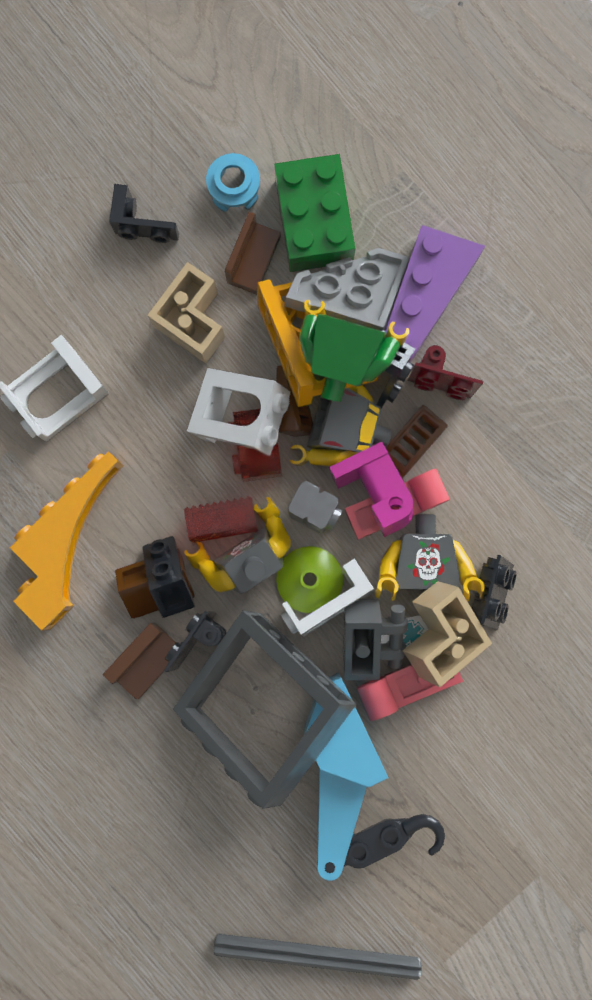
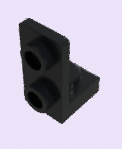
[109,184,179,243]
[376,329,415,409]
[142,536,195,618]

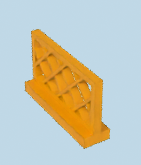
[257,279,378,407]

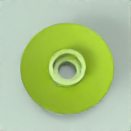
[276,546,343,613]

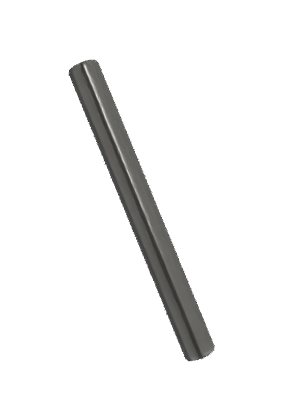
[213,934,422,980]

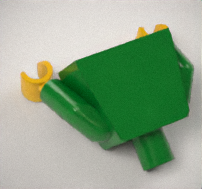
[299,300,409,402]

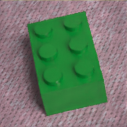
[274,154,356,272]

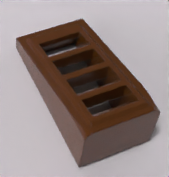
[276,365,313,437]
[385,405,448,479]

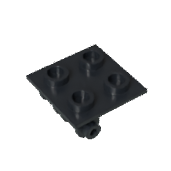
[472,555,517,630]
[164,611,227,672]

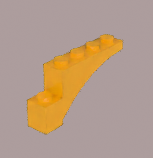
[10,451,124,631]

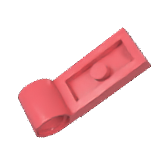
[344,469,450,540]
[357,664,463,721]

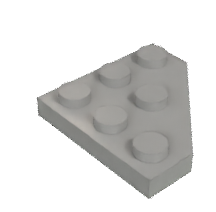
[285,248,410,330]

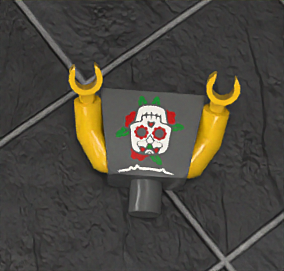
[184,497,291,594]
[375,514,485,601]

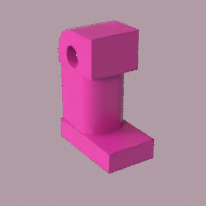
[330,442,413,537]

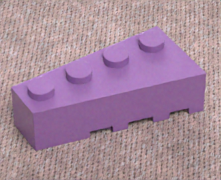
[385,225,485,362]

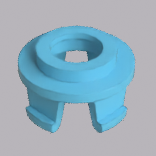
[206,153,260,212]

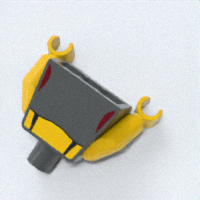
[289,377,391,466]

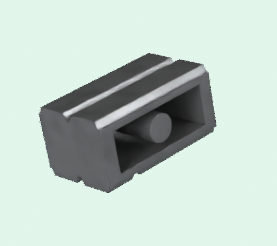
[288,481,343,534]

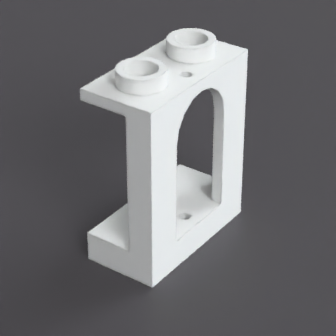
[0,335,109,442]
[187,368,290,456]
[281,558,374,637]

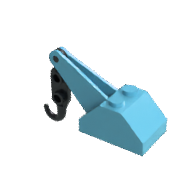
[301,672,445,881]

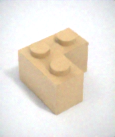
[147,262,225,364]
[403,581,492,687]

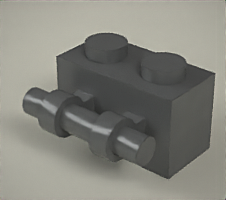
[343,599,408,680]

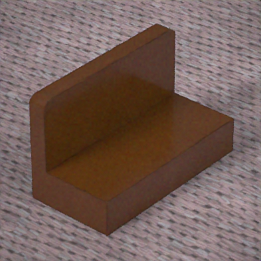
[224,211,281,295]
[115,548,195,619]
[102,622,176,699]

